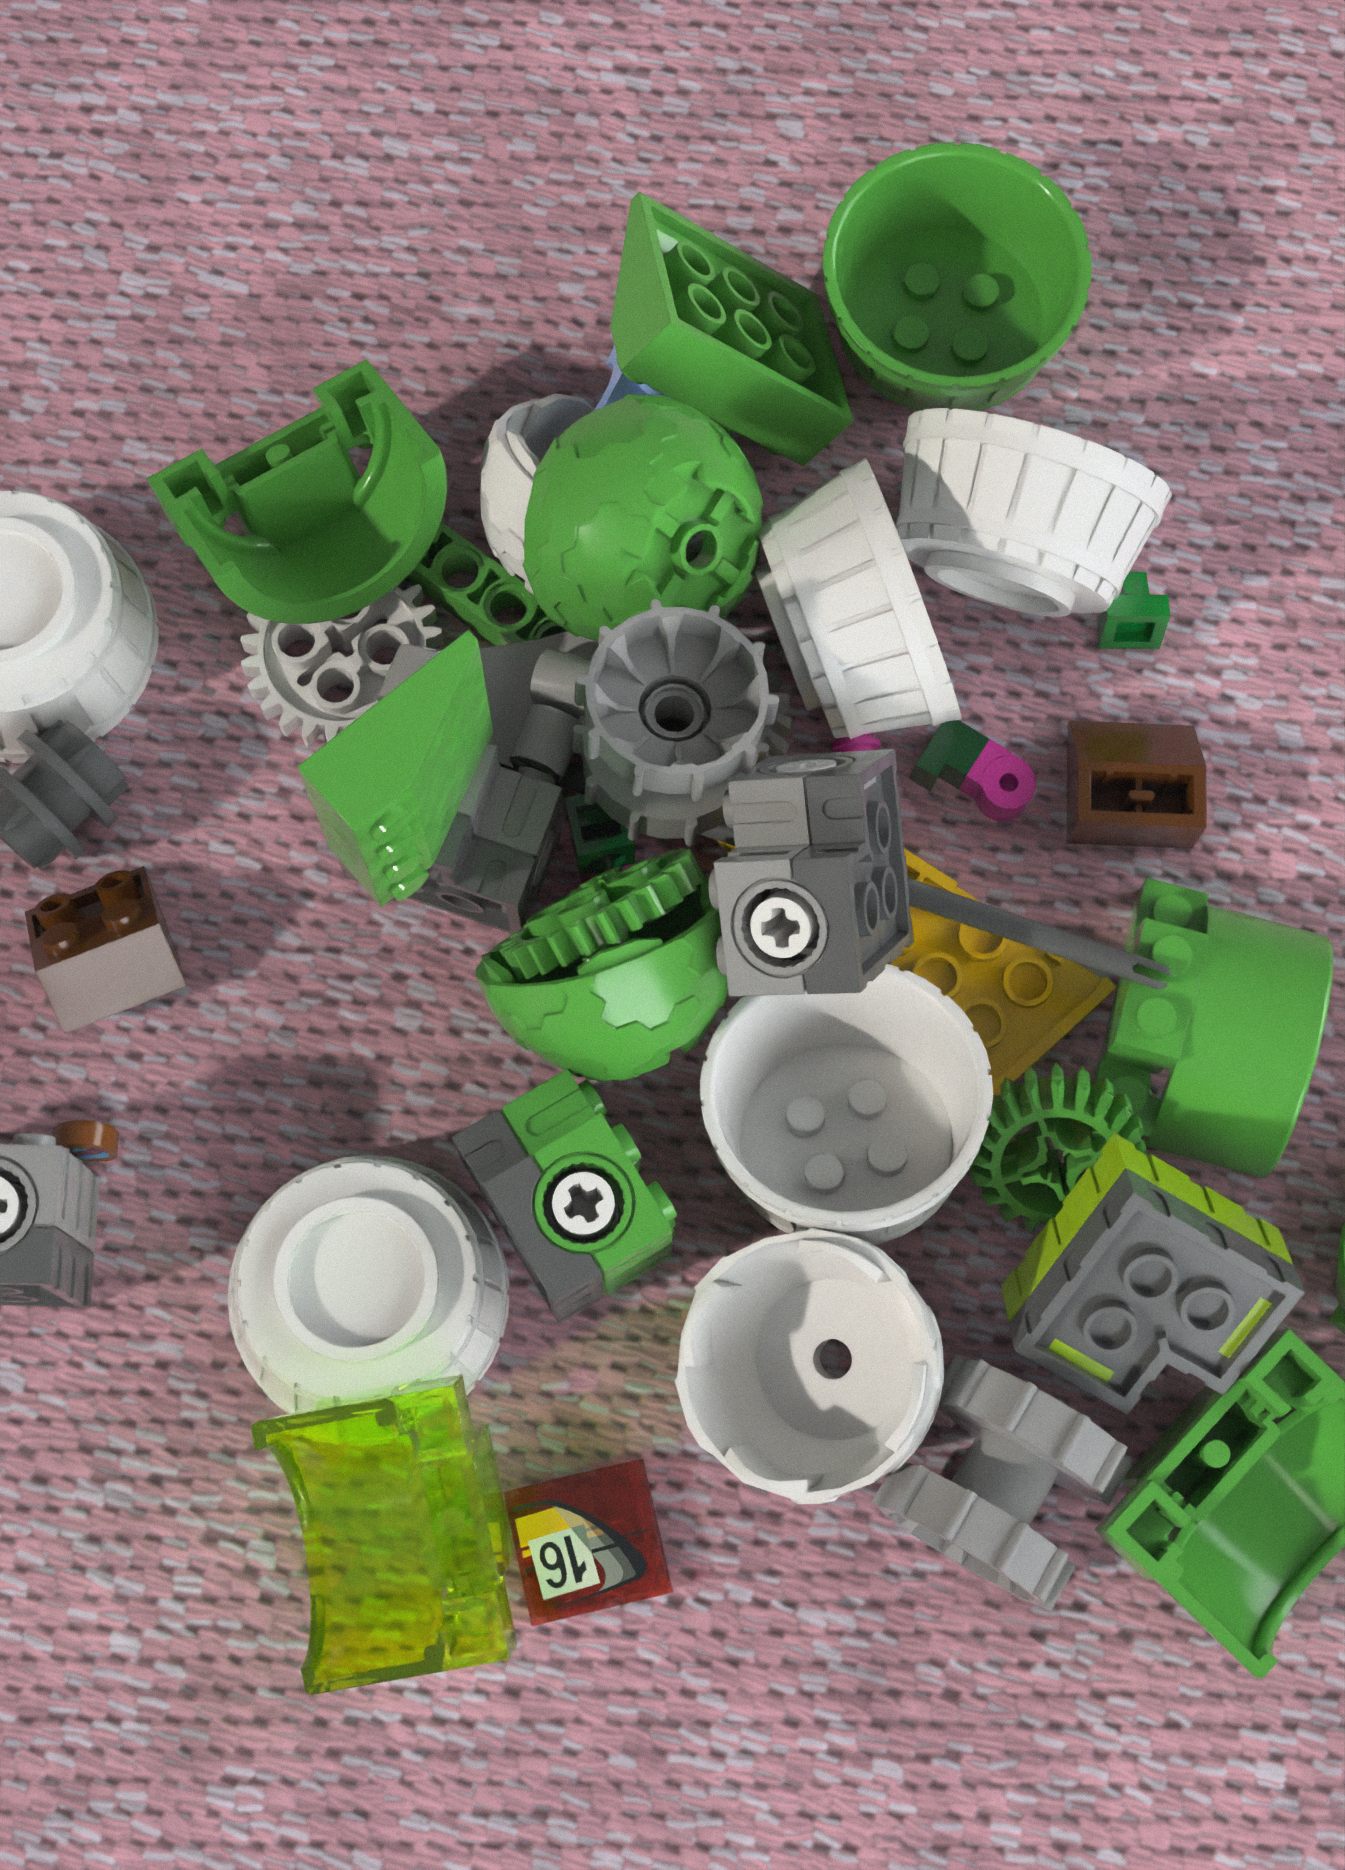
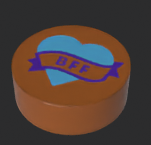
[52,1120,119,1161]

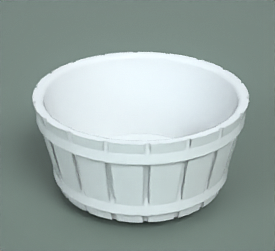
[895,408,1172,617]
[754,458,962,739]
[0,491,159,763]
[700,964,993,1245]
[228,1155,510,1438]

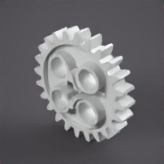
[240,579,444,747]

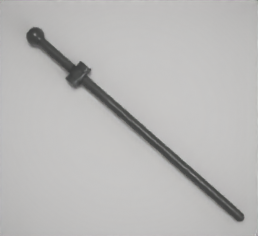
[500,764,1172,990]

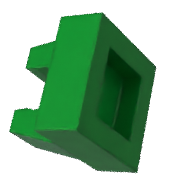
[1098,572,1170,649]

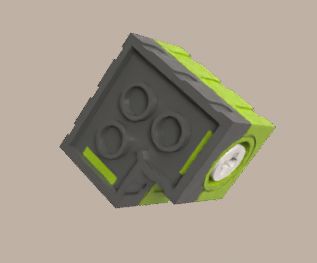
[1001,1133,1305,1414]

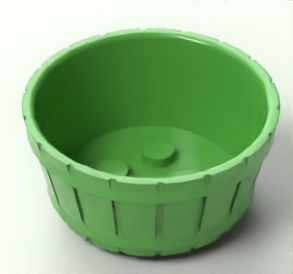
[823,142,1092,411]

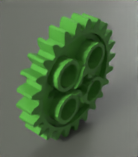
[499,847,704,980]

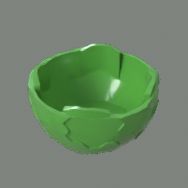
[522,394,764,642]
[475,874,728,1081]

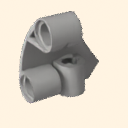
[377,631,598,782]

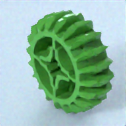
[970,1062,1147,1233]

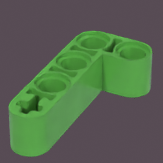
[405,521,567,646]

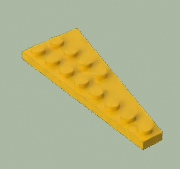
[658,719,1117,1096]

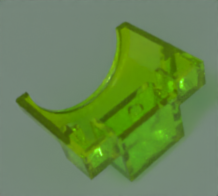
[251,1374,517,1695]

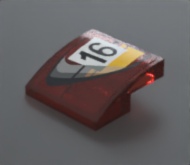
[503,1459,674,1626]

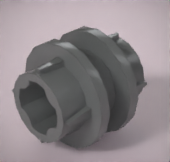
[0,719,129,871]

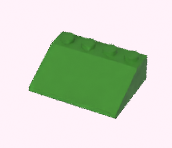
[610,192,854,466]
[297,629,493,907]

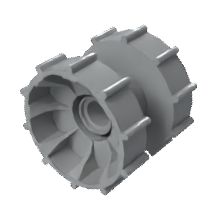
[572,599,779,846]
[871,1354,1134,1611]

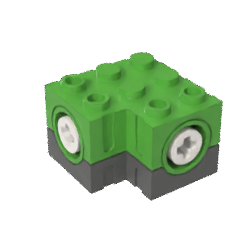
[452,1068,677,1325]

